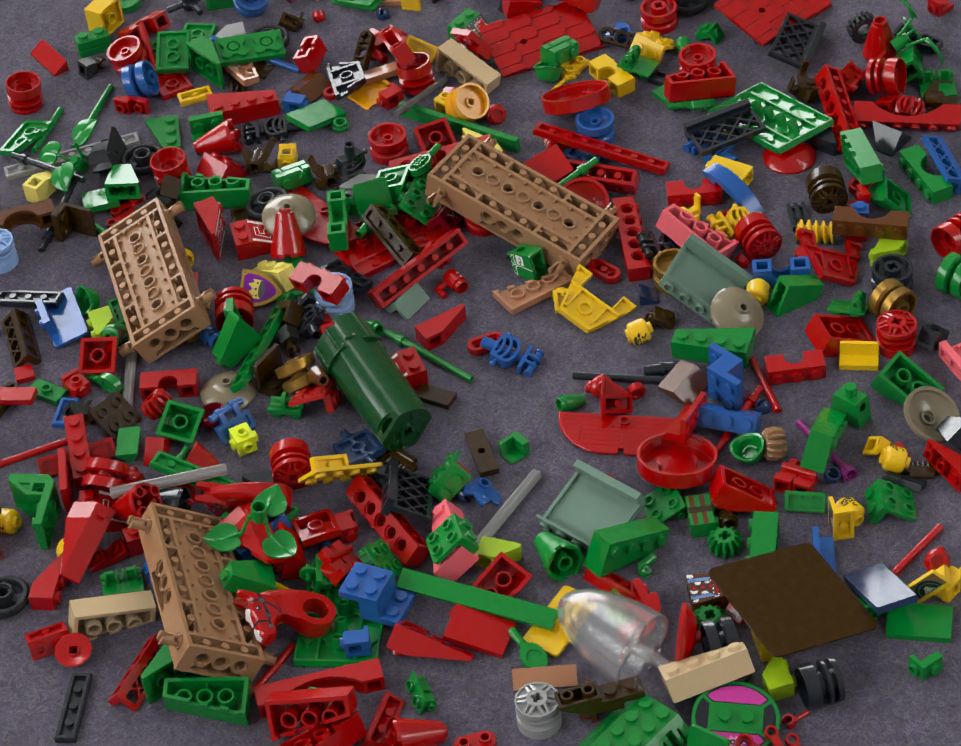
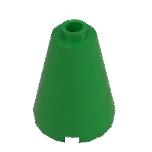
[534,531,584,582]

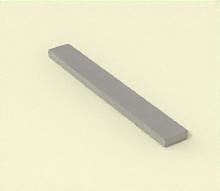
[3,132,141,181]

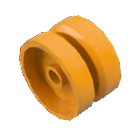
[445,82,490,123]

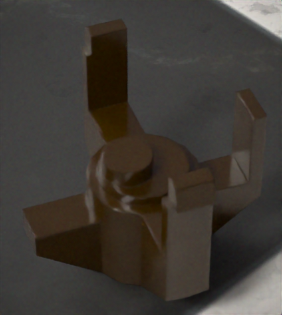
[787,60,819,103]
[923,81,961,112]
[241,136,278,174]
[307,155,343,191]

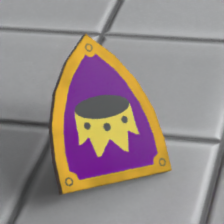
[240,269,282,307]

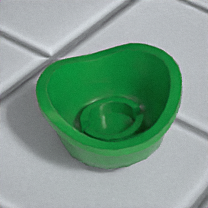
[533,62,563,83]
[75,285,100,317]
[730,433,764,465]

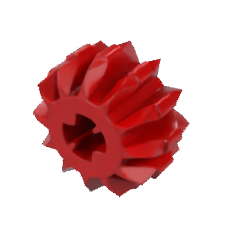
[895,95,926,116]
[140,388,173,420]

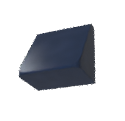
[637,284,659,306]

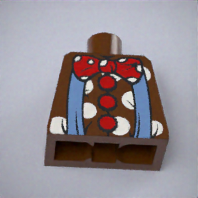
[686,574,726,612]

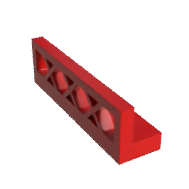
[665,391,707,443]
[36,437,116,476]
[108,633,163,712]

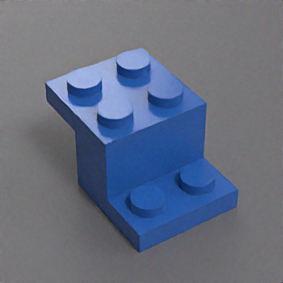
[707,342,744,411]
[338,562,416,627]

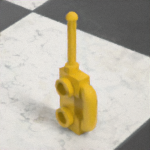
[551,56,589,90]

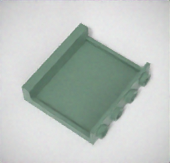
[658,233,753,326]
[536,459,646,553]

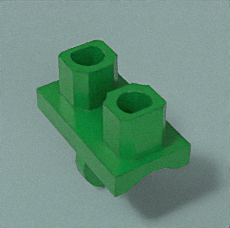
[267,391,305,420]
[299,553,333,594]

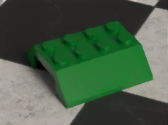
[578,694,689,746]

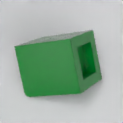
[498,431,530,465]

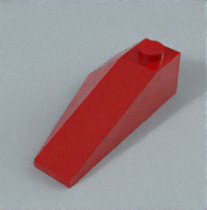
[60,502,115,585]
[219,503,287,564]
[447,552,533,617]
[386,620,476,661]

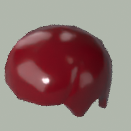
[200,402,226,429]

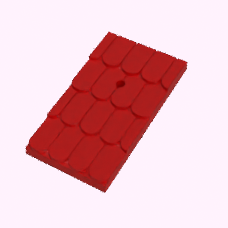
[714,0,832,47]
[478,2,605,78]
[326,204,462,278]

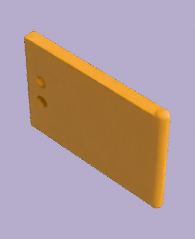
[347,79,391,111]

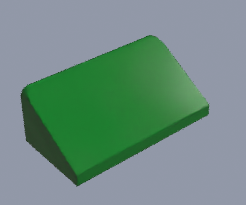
[115,426,141,462]

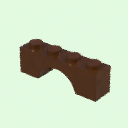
[0,198,55,232]
[832,206,910,241]

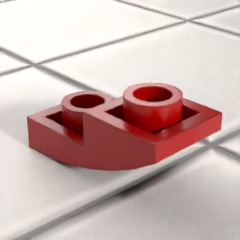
[113,96,151,115]
[88,538,130,573]

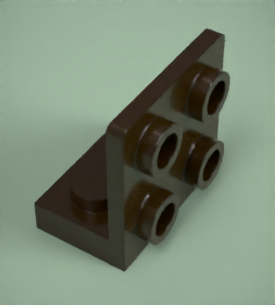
[51,202,98,242]
[253,343,291,397]
[85,390,142,440]

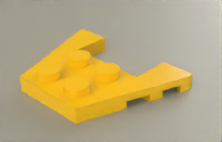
[558,264,637,334]

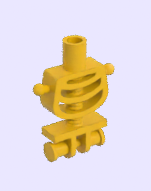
[706,204,750,241]

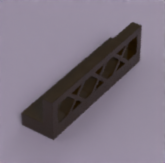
[361,204,422,266]
[1,307,42,368]

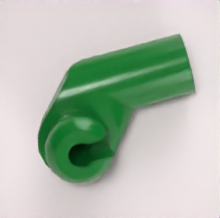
[355,222,373,239]
[637,552,657,578]

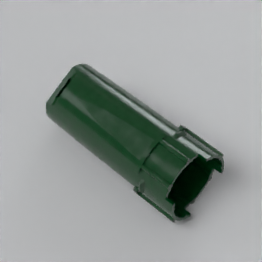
[313,311,432,452]

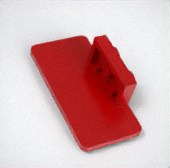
[840,50,887,96]
[288,378,342,414]

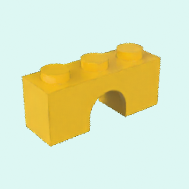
[588,54,636,98]

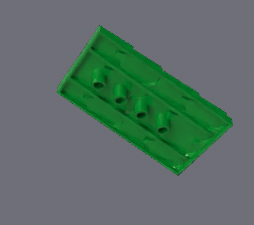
[707,82,835,154]
[293,559,384,668]

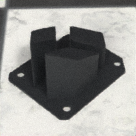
[89,126,127,173]

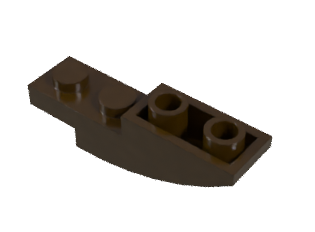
[554,675,645,714]

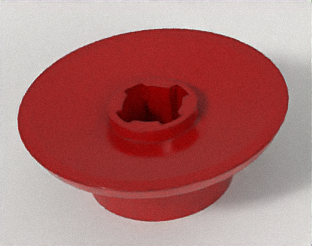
[55,633,92,667]

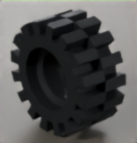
[846,11,875,44]

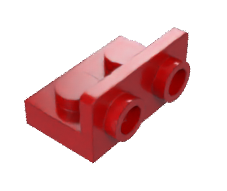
[24,621,69,661]

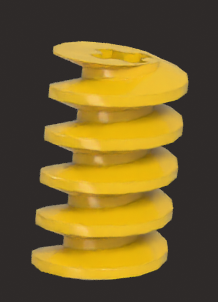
[795,219,834,244]

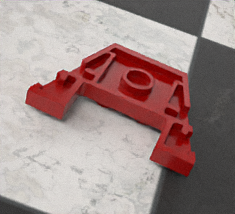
[796,228,862,287]

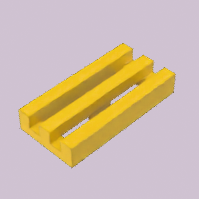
[177,85,212,107]

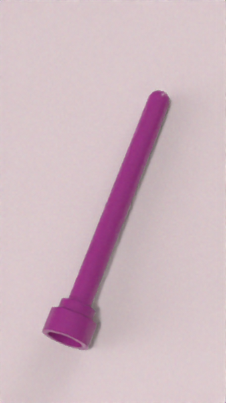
[796,420,858,482]

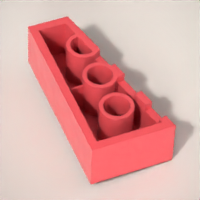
[655,204,739,259]
[431,499,479,582]

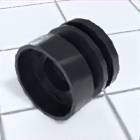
[794,656,845,710]

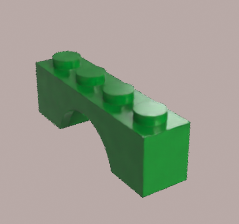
[898,145,953,205]
[327,189,349,252]

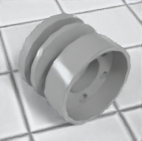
[514,682,562,740]

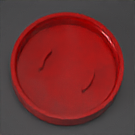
[541,80,611,115]
[637,433,718,489]

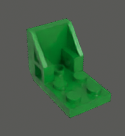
[8,474,62,550]

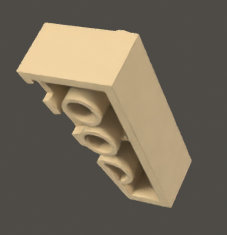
[435,38,501,94]
[68,590,157,641]
[658,642,755,703]

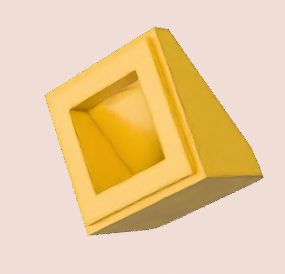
[401,0,422,11]
[862,436,891,455]

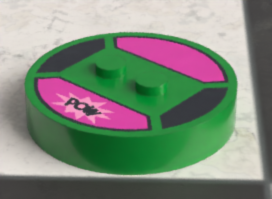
[691,681,780,746]

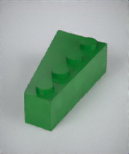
[840,127,885,185]
[178,172,253,210]
[671,327,755,369]
[800,407,848,474]
[746,511,780,559]
[584,516,670,578]
[162,677,253,726]

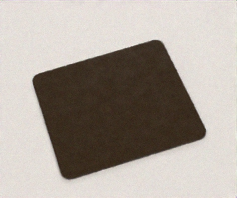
[709,543,877,657]

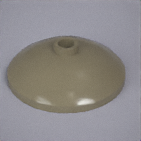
[262,194,316,236]
[710,287,764,336]
[200,371,257,413]
[904,386,960,442]

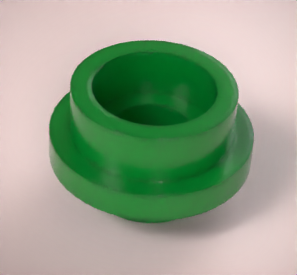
[332,117,349,132]

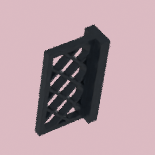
[768,12,827,69]
[683,99,767,156]
[381,457,432,524]

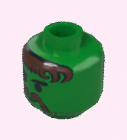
[102,322,129,347]

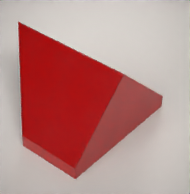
[600,374,633,414]

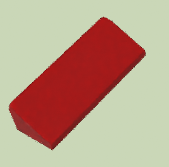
[30,39,69,77]
[583,567,636,608]
[360,691,406,746]

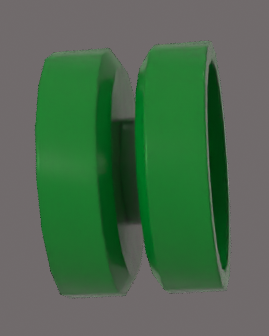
[935,252,961,300]

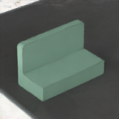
[385,283,430,320]

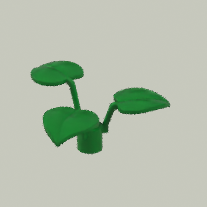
[890,0,944,65]
[39,119,98,192]
[203,484,297,559]

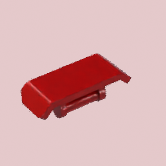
[167,441,219,506]

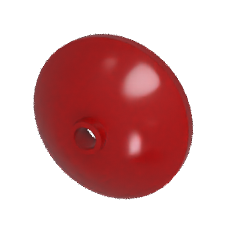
[763,141,816,175]
[563,177,610,226]
[675,602,702,662]

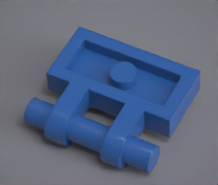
[208,397,257,445]

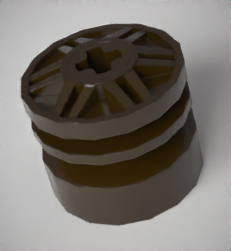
[805,166,848,214]

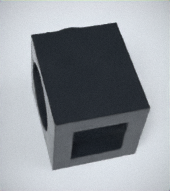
[916,323,950,351]

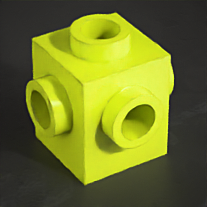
[228,422,259,457]

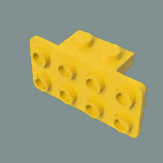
[298,454,383,486]
[523,585,599,657]

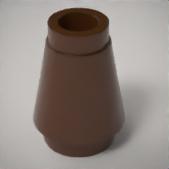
[308,366,329,386]

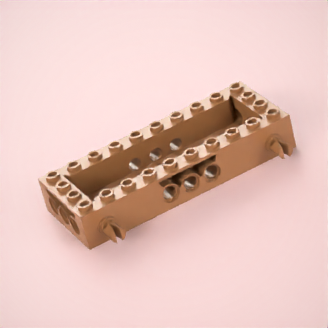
[425,133,620,277]
[90,197,217,364]
[127,502,276,683]

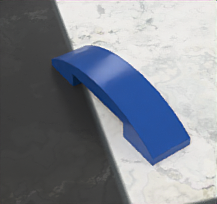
[702,163,764,213]

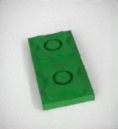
[214,29,286,67]

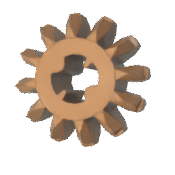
[762,427,787,461]

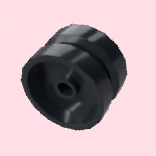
[871,254,914,291]
[699,615,740,653]

